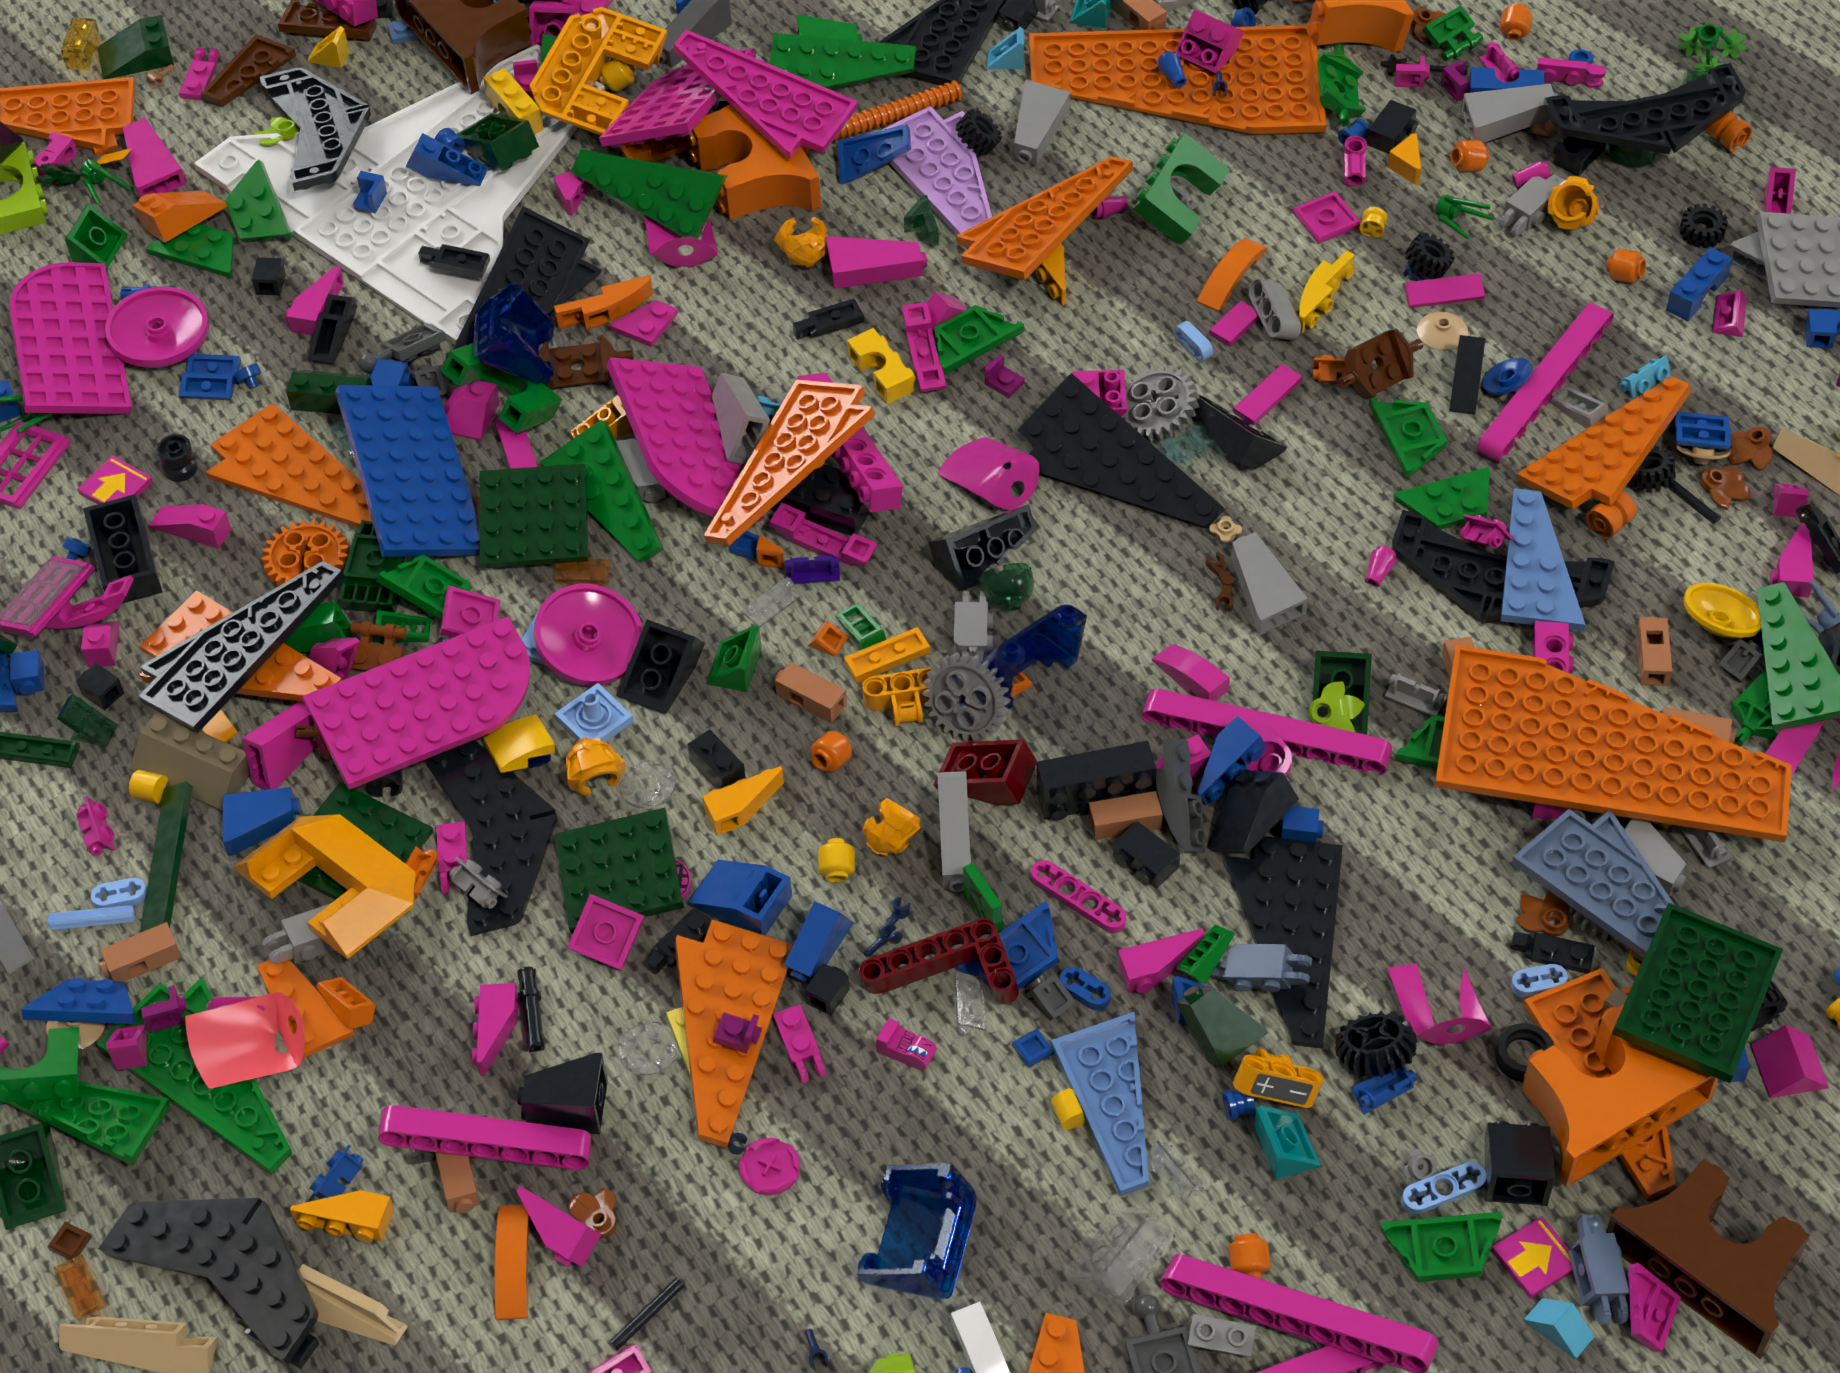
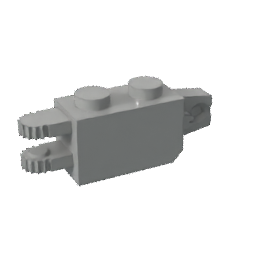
[1498,174,1565,237]
[954,591,993,664]
[262,904,336,964]

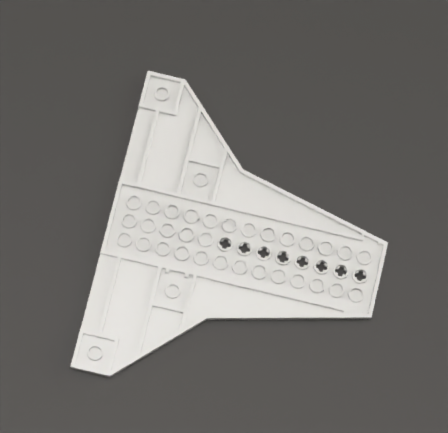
[194,44,605,345]

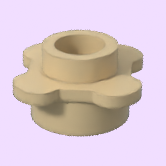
[1210,516,1242,543]

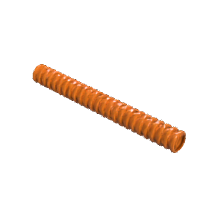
[801,80,962,152]

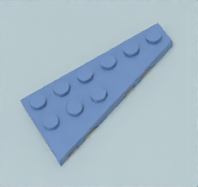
[1501,488,1585,631]
[1051,1012,1149,1196]

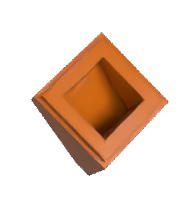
[756,536,785,568]
[808,620,848,657]

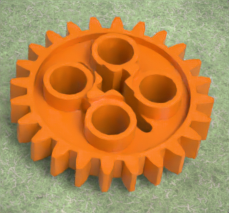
[261,519,350,587]

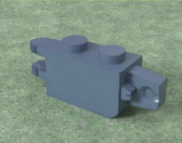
[1210,944,1312,992]
[1568,1214,1629,1324]

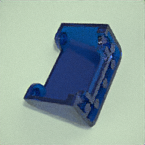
[473,280,555,384]
[980,605,1087,709]
[857,1163,977,1299]

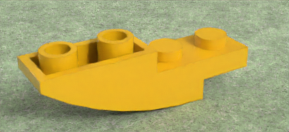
[1298,250,1355,333]

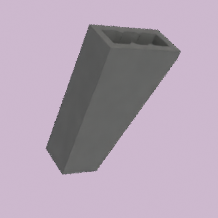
[659,0,732,68]

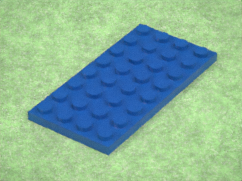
[335,385,480,557]

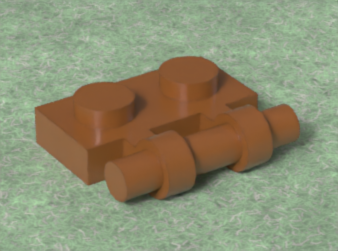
[351,621,407,671]

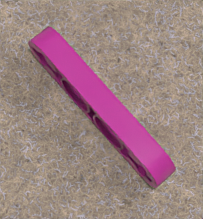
[1031,860,1127,933]

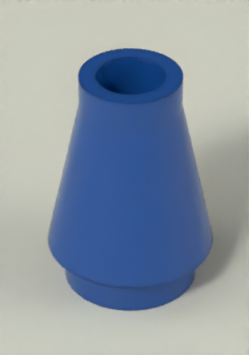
[1157,51,1187,88]

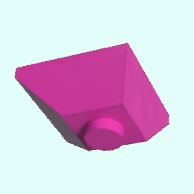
[529,1,577,47]
[444,381,500,441]

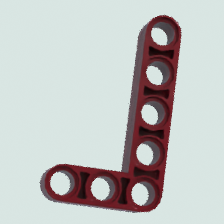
[859,918,1019,1005]

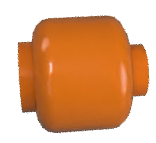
[1500,3,1533,40]
[1451,140,1490,172]
[1606,249,1646,284]
[810,731,852,772]
[1228,1233,1271,1279]

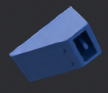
[688,859,792,936]

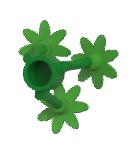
[1677,23,1747,76]

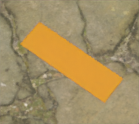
[97,148,132,164]

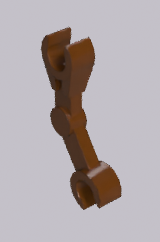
[1206,552,1234,612]

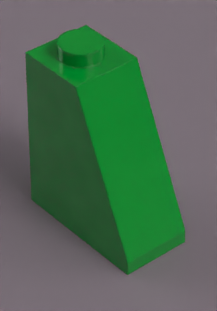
[796,15,863,41]
[284,601,356,653]

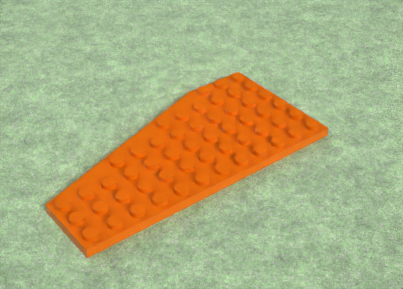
[1029,25,1326,134]
[1435,645,1792,842]

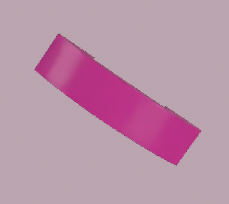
[902,302,946,392]
[493,417,537,469]
[770,503,877,566]
[44,575,134,629]

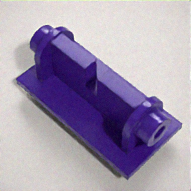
[785,554,840,584]

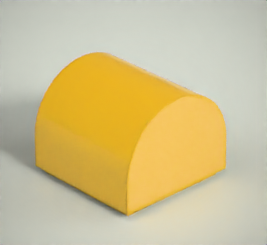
[129,770,169,805]
[1051,1088,1086,1131]

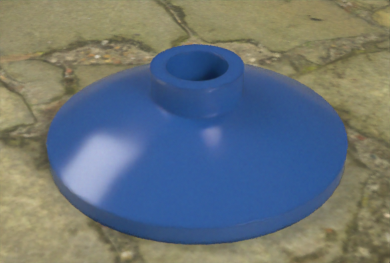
[1482,358,1533,394]

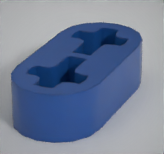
[1060,967,1111,1010]

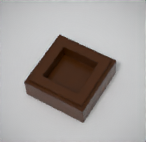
[47,1222,92,1262]

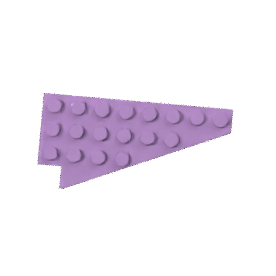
[882,106,992,235]

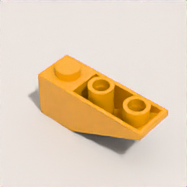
[1035,244,1066,305]
[570,395,633,439]
[702,766,784,836]
[290,1190,394,1243]

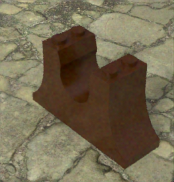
[395,0,532,94]
[1606,1159,1810,1359]

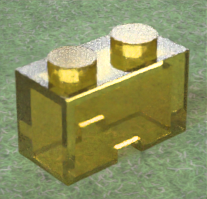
[61,18,101,70]

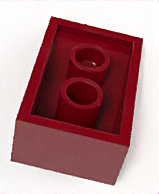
[933,739,1037,805]

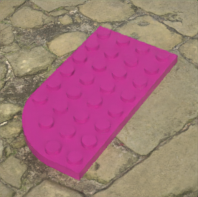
[599,48,756,148]
[9,262,132,414]
[606,357,765,522]
[303,616,530,790]

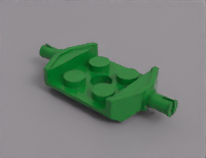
[1317,44,1366,126]
[1730,669,1781,746]

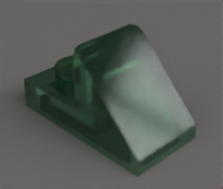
[904,195,939,247]
[57,694,118,747]

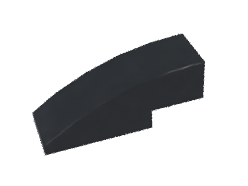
[307,294,357,365]
[1449,335,1486,415]

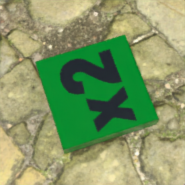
[963,863,1002,936]

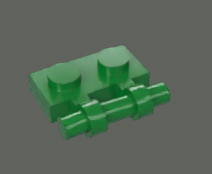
[1422,6,1483,61]

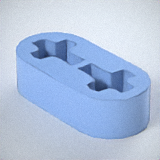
[1173,321,1213,362]
[91,878,147,909]
[1511,964,1568,998]

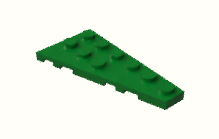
[770,33,916,90]
[571,150,728,239]
[540,419,664,562]
[1757,582,1840,731]
[0,1066,170,1166]

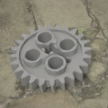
[1121,365,1199,442]
[922,652,1010,742]

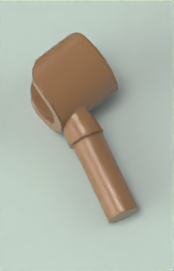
[147,64,174,89]

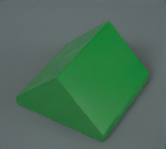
[65,203,128,269]
[706,624,762,692]

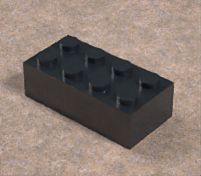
[770,464,870,536]
[83,494,163,604]
[1036,741,1156,821]

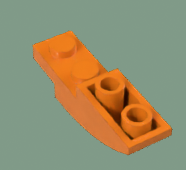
[554,275,653,330]

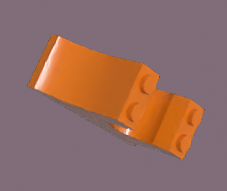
[1293,0,1414,52]
[687,105,821,220]
[1522,1004,1718,1188]

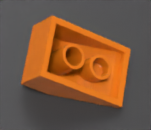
[132,191,227,242]

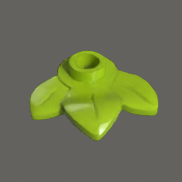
[253,117,300,146]
[1308,681,1365,732]

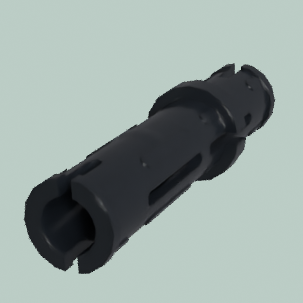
[517,966,545,1053]

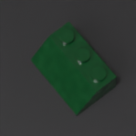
[286,370,372,414]

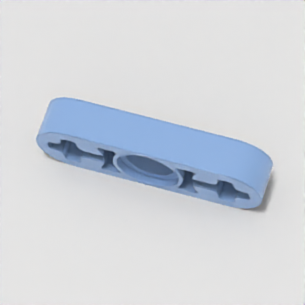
[1401,1162,1486,1214]

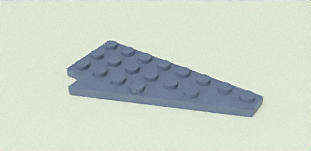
[1512,809,1674,958]

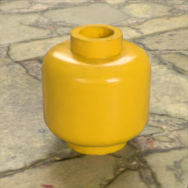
[599,58,636,92]
[818,838,855,882]

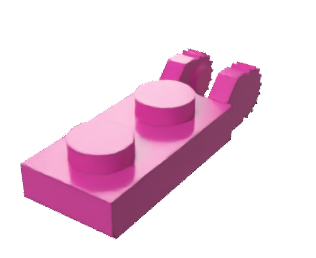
[179,47,219,100]
[1536,57,1606,88]
[436,821,468,894]
[773,1004,826,1083]

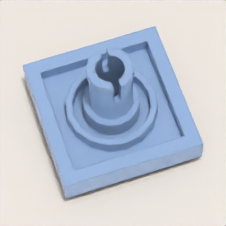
[555,683,634,742]

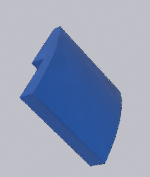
[179,354,241,400]
[1674,412,1731,450]

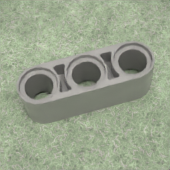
[1249,279,1301,341]

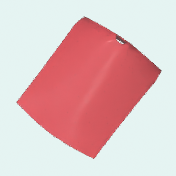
[185,992,305,1089]

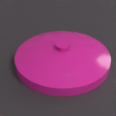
[105,287,209,367]
[533,584,643,686]

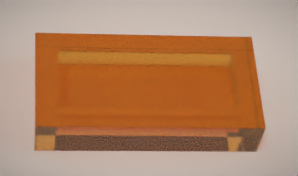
[554,559,611,585]
[54,1254,107,1321]

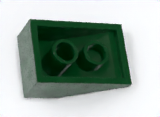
[97,15,174,79]
[456,113,539,171]
[1311,651,1372,735]
[0,1123,67,1230]

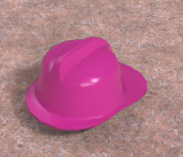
[1246,725,1293,776]

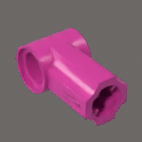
[1343,136,1367,186]

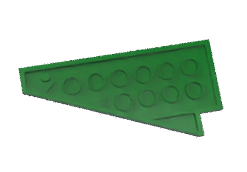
[97,978,293,1175]

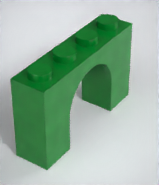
[1133,133,1230,245]
[441,338,563,433]
[0,1027,82,1103]

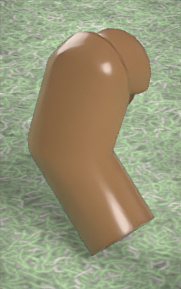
[1528,120,1556,138]

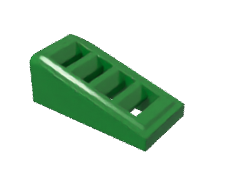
[835,603,887,650]
[373,610,432,643]
[1176,924,1235,984]

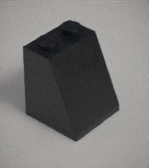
[517,1053,608,1134]
[1485,1121,1555,1206]

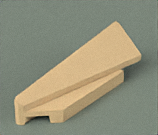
[1773,428,1840,495]
[299,1264,408,1345]
[59,1316,218,1373]

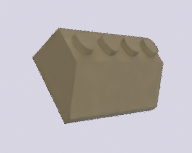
[130,712,250,811]

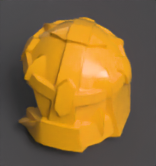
[1548,176,1600,229]
[774,217,827,268]
[566,737,625,795]
[862,798,923,856]

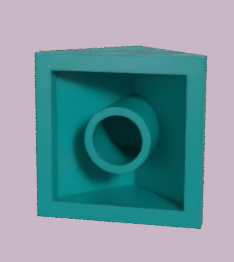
[1069,0,1112,28]
[1254,1105,1321,1180]

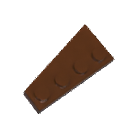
[278,0,377,40]
[201,34,296,107]

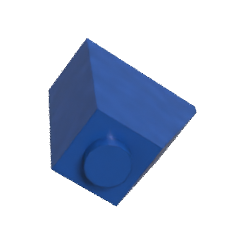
[223,787,301,856]
[784,901,854,982]

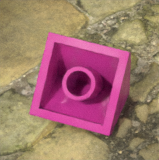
[1751,1025,1829,1098]

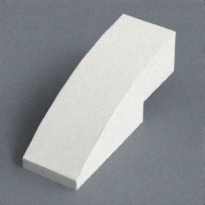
[951,1302,1010,1373]

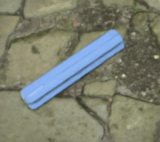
[47,905,135,930]

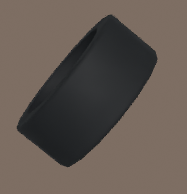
[1495,1023,1554,1083]

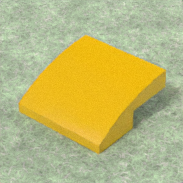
[483,714,555,773]

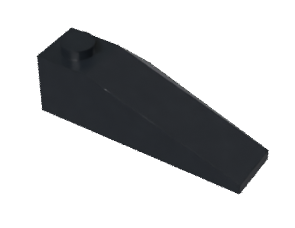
[1195,394,1287,469]
[928,505,1037,591]

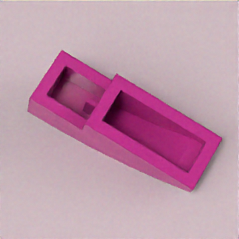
[1152,644,1230,701]

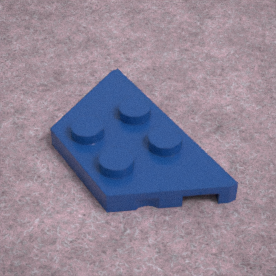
[955,901,1059,989]
[21,978,135,1024]

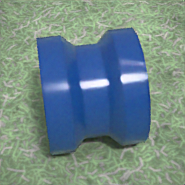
[435,128,465,153]
[1222,1090,1255,1121]

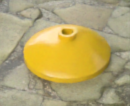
[1683,583,1762,639]

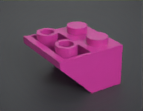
[1175,9,1245,73]
[1072,370,1127,416]

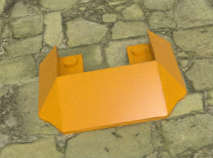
[530,7,667,135]
[234,814,416,959]

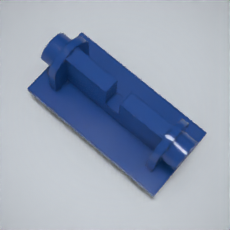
[1351,1068,1417,1114]
[309,1144,364,1201]

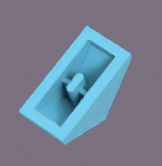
[987,27,1024,69]
[1523,1298,1595,1360]

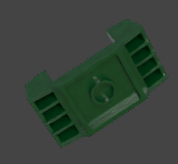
[338,520,405,613]

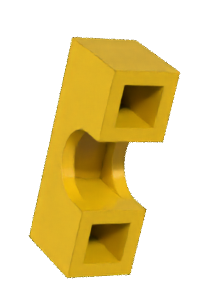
[483,68,544,134]
[847,328,915,404]

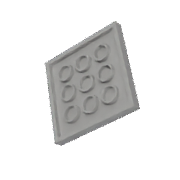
[1756,212,1840,308]

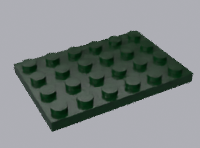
[1612,903,1783,1083]

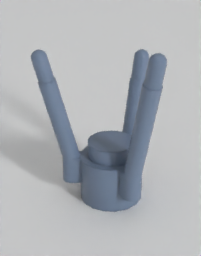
[1804,580,1840,634]

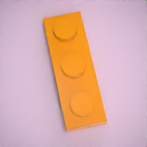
[844,627,930,683]

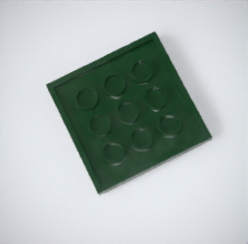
[479,463,588,569]
[297,782,434,900]
[554,807,684,933]

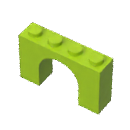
[0,142,49,234]

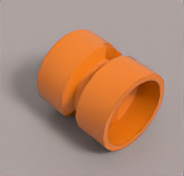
[1705,111,1753,152]
[1586,491,1637,539]

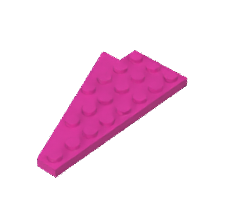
[674,29,858,159]

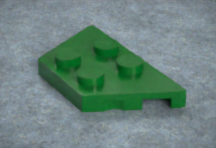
[224,160,293,242]
[145,223,234,278]
[934,305,1024,375]
[1368,397,1447,478]
[1393,467,1490,530]
[376,554,470,620]
[1396,715,1445,769]
[1381,1212,1502,1282]

